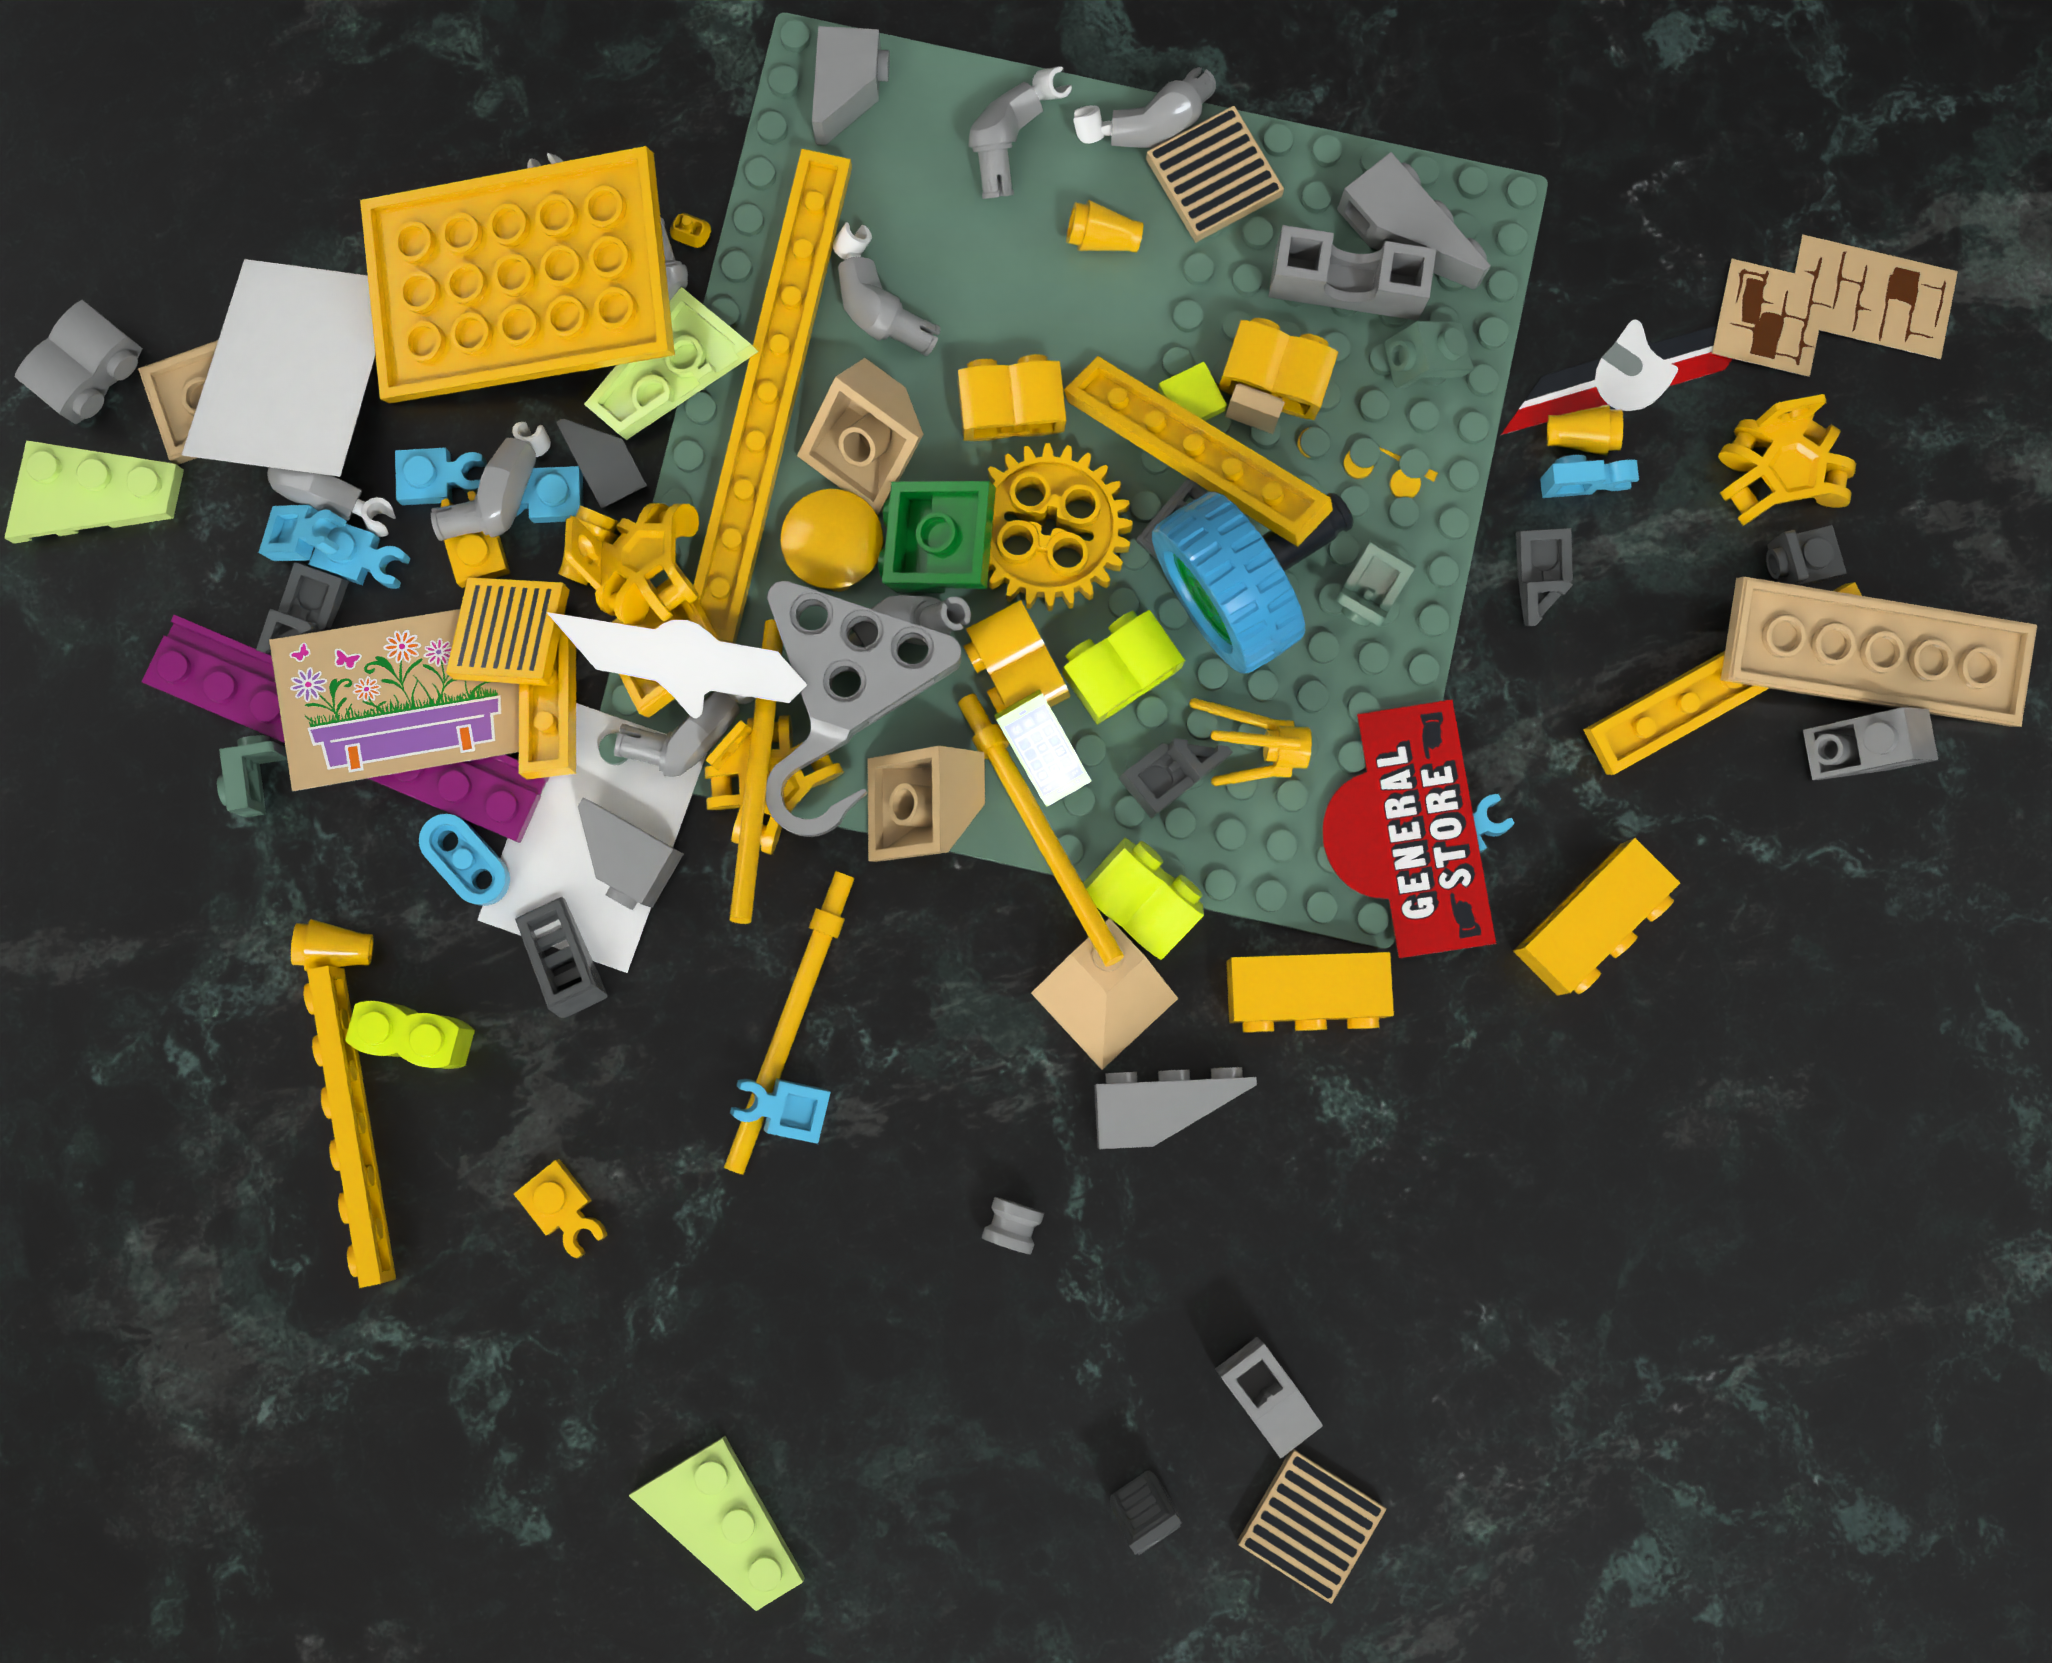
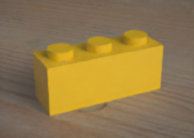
[1513,838,1680,996]
[1226,952,1394,1033]

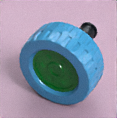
[1152,492,1354,674]

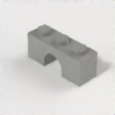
[1268,225,1436,321]

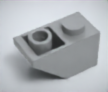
[1803,707,1938,780]
[1215,1337,1323,1458]

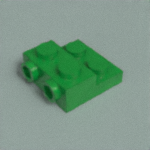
[878,481,996,593]

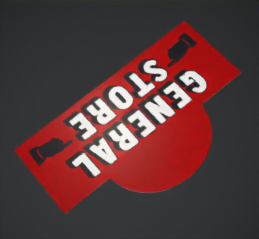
[1323,700,1496,958]

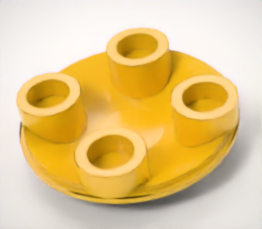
[780,489,883,592]

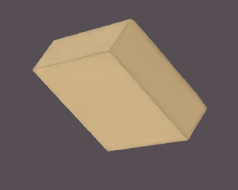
[1225,383,1285,434]

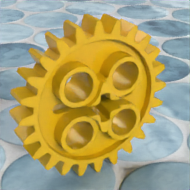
[988,443,1133,611]

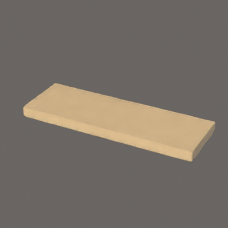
[1721,577,2037,727]

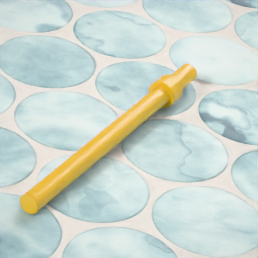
[729,619,783,924]
[958,694,1124,967]
[724,871,855,1174]

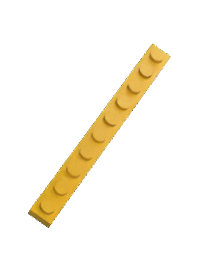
[693,149,852,644]

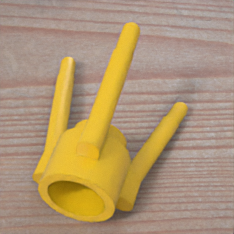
[1189,698,1312,786]

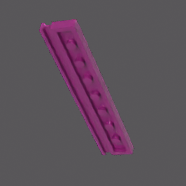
[141,615,550,843]

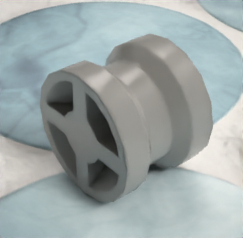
[982,1197,1044,1254]

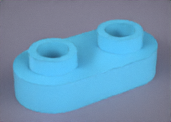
[419,814,510,906]

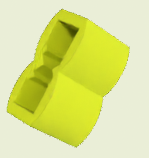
[1062,610,1185,725]
[1083,838,1204,960]
[345,1001,475,1069]

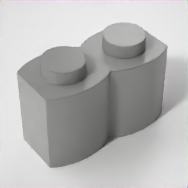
[14,300,143,424]

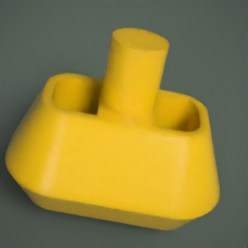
[670,213,711,248]

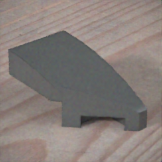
[556,418,647,509]
[1516,528,1573,626]
[256,562,349,654]
[1119,738,1233,819]

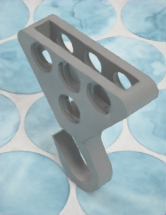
[765,581,961,837]

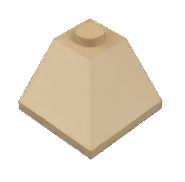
[797,358,923,515]
[868,746,985,862]
[1031,918,1178,1070]

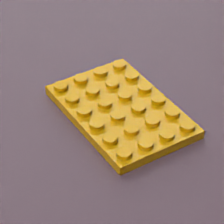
[360,146,675,403]

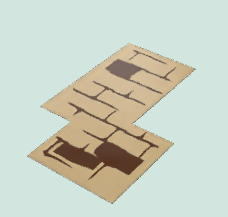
[1712,235,1958,377]

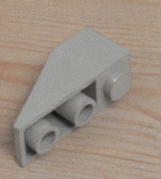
[1337,152,1491,290]
[1094,1067,1257,1149]

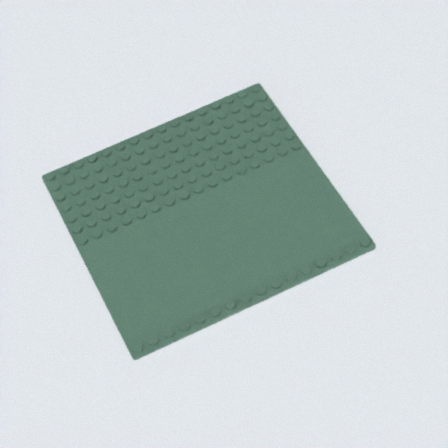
[599,13,1548,949]

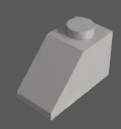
[812,26,890,145]
[578,798,684,910]

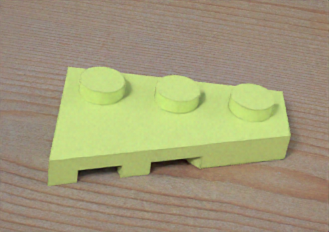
[584,287,758,440]
[5,440,184,544]
[629,1436,805,1611]

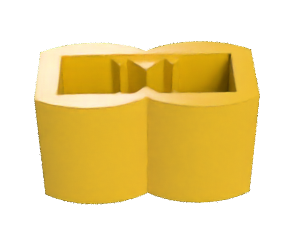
[1218,318,1338,420]
[957,354,1066,441]
[963,600,1070,713]

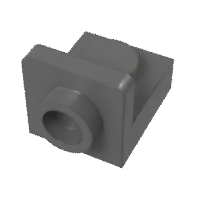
[1766,525,1847,586]

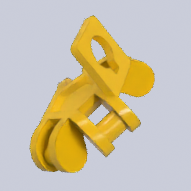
[1718,394,1856,526]
[565,503,699,626]
[704,715,844,855]

